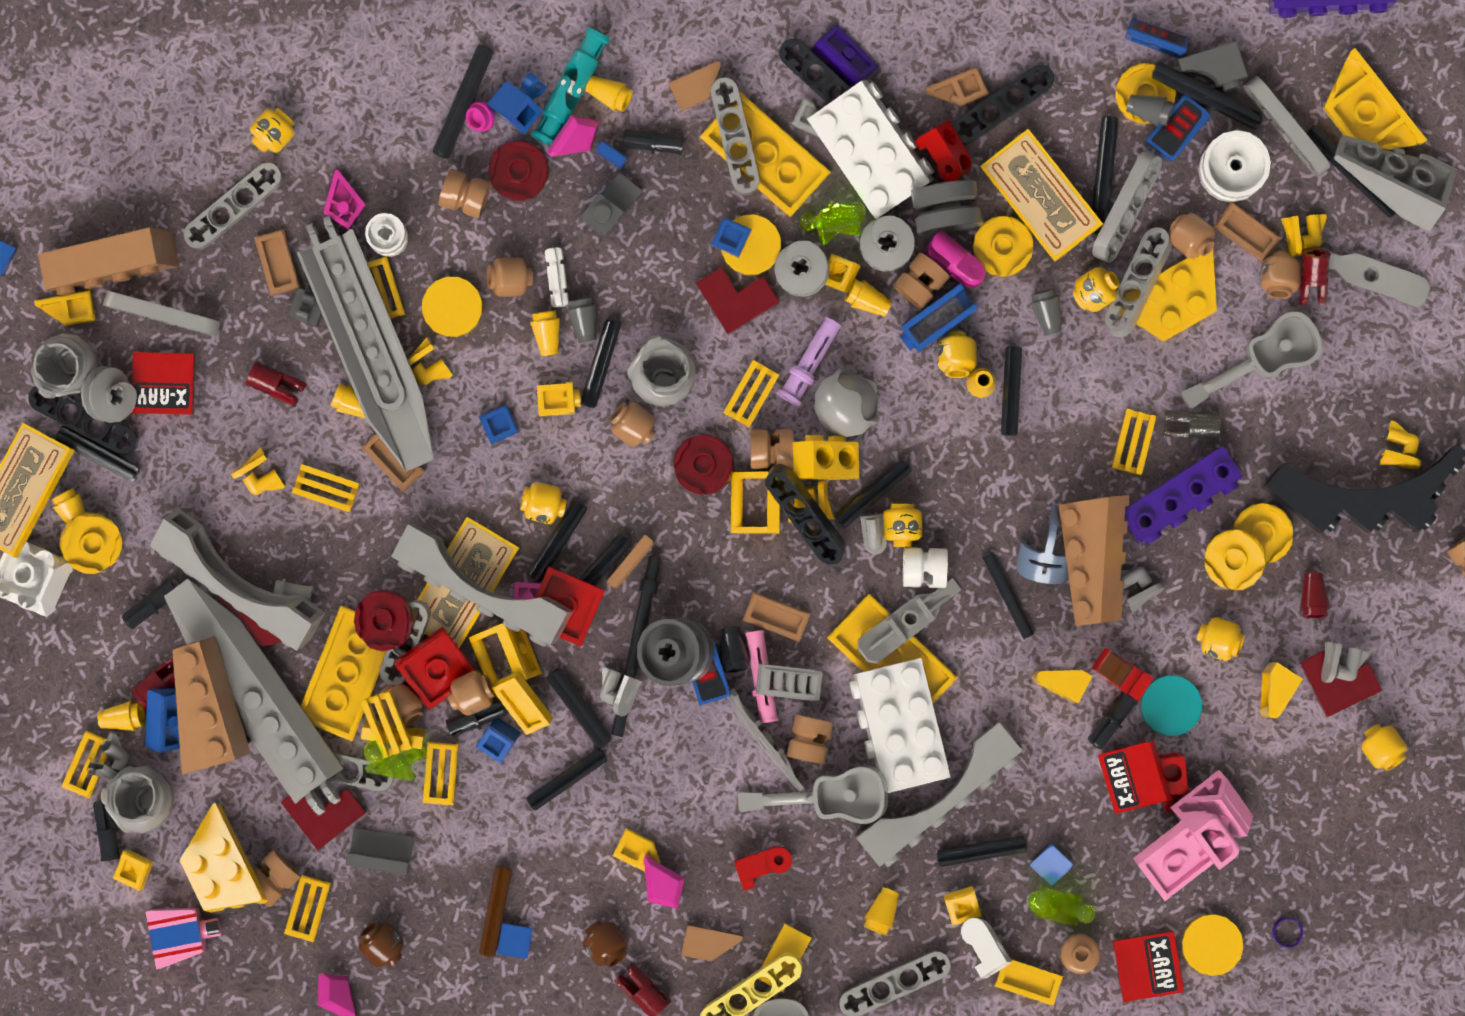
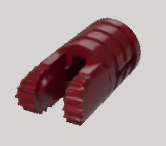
[1299,248,1331,305]
[245,361,307,407]
[130,656,175,710]
[614,963,671,1016]

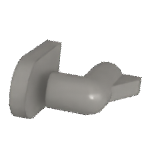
[860,513,887,554]
[1121,566,1165,614]
[1321,642,1369,683]
[600,667,642,716]
[88,733,130,781]

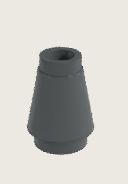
[1126,94,1173,127]
[1030,289,1062,335]
[566,297,596,343]

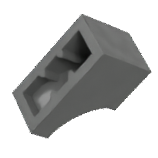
[1175,41,1248,92]
[581,173,643,240]

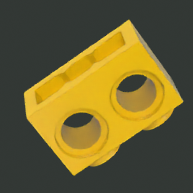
[793,435,859,480]

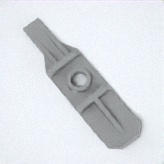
[1316,247,1430,307]
[858,578,962,663]
[729,689,804,792]

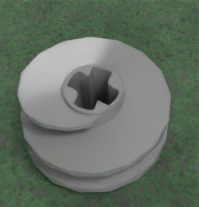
[860,215,915,272]
[774,241,829,297]
[81,366,137,423]

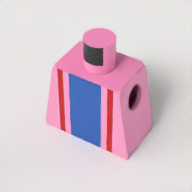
[146,908,222,969]

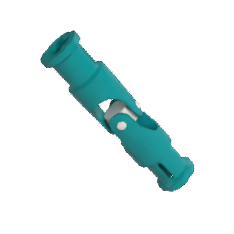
[531,27,610,146]

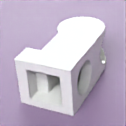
[961,918,1013,978]

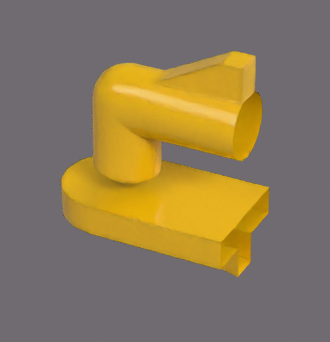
[1281,214,1327,257]
[407,337,453,385]
[1379,420,1421,470]
[230,447,285,495]
[788,480,835,522]

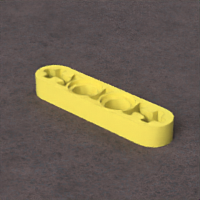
[700,953,803,1016]

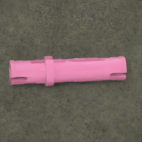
[745,630,779,723]

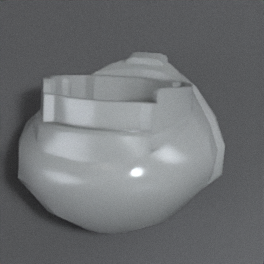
[31,333,98,399]
[627,336,696,407]
[814,368,879,437]
[101,766,174,833]

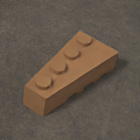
[38,227,180,295]
[1059,495,1129,626]
[172,636,251,775]

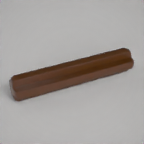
[479,866,512,957]

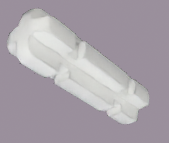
[545,247,569,308]

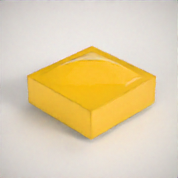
[825,253,860,294]
[113,849,154,891]
[943,886,982,925]

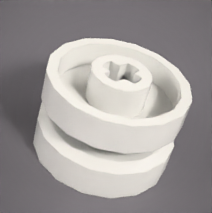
[1198,130,1271,203]

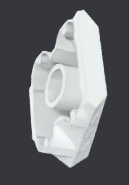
[0,541,73,617]

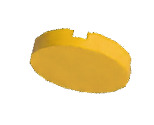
[1115,63,1176,124]
[721,215,781,276]
[973,216,1034,277]
[422,277,483,337]
[1233,503,1293,563]
[60,512,122,574]
[1205,529,1266,590]
[1182,914,1243,976]

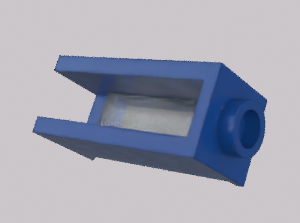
[899,284,978,353]

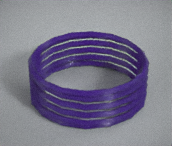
[1272,917,1303,948]

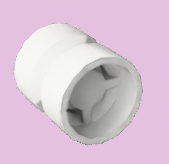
[365,213,409,257]
[903,547,948,588]

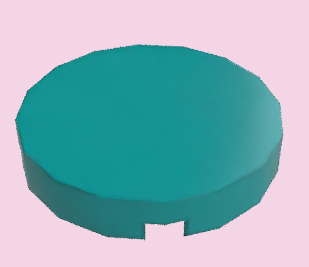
[1140,675,1202,736]

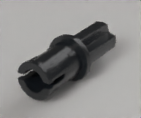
[623,129,684,155]
[121,579,175,629]
[1088,692,1138,749]
[445,700,507,738]
[93,800,121,862]

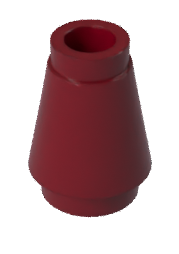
[1300,573,1330,619]

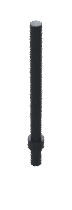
[611,556,661,737]

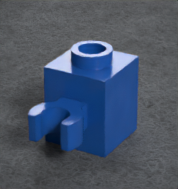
[487,72,547,134]

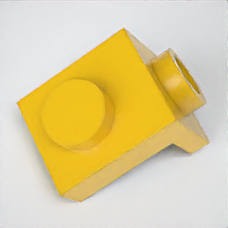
[537,382,581,417]

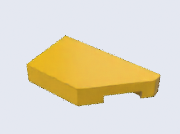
[34,290,96,326]
[612,828,661,872]

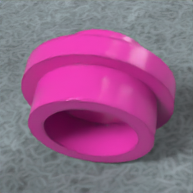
[466,101,495,132]

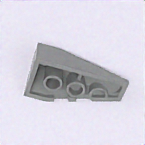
[1334,135,1457,231]

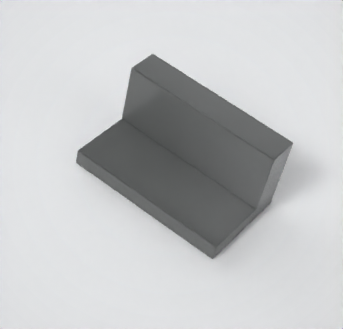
[345,827,414,875]

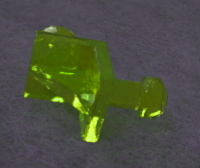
[799,201,866,245]
[363,740,427,781]
[1028,886,1095,926]

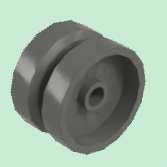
[911,180,983,236]
[637,617,714,686]

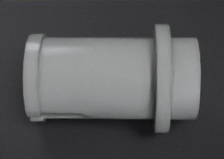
[274,578,313,601]

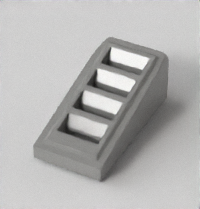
[756,664,823,701]

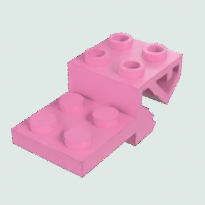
[1133,770,1253,901]

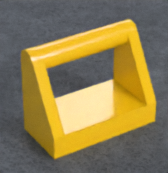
[730,472,780,534]
[469,623,542,685]
[1260,662,1303,718]
[1032,670,1093,703]

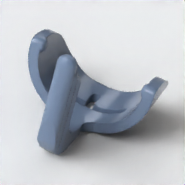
[1017,505,1069,584]

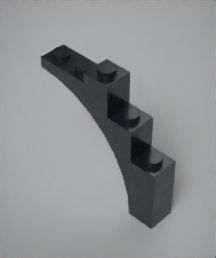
[1262,444,1465,533]

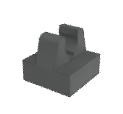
[288,288,322,328]

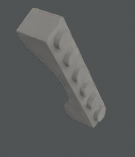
[150,508,325,651]
[391,523,573,647]
[856,722,1023,867]

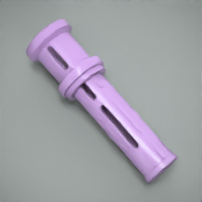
[776,317,842,407]

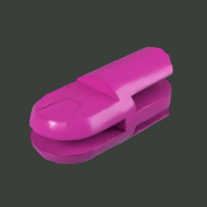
[924,231,986,288]

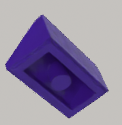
[812,24,879,87]

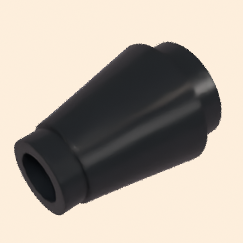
[720,626,750,673]

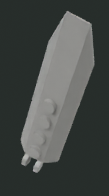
[297,216,434,472]
[164,579,344,815]

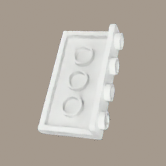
[807,80,934,219]
[850,658,950,793]

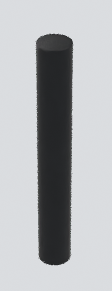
[983,552,1034,639]

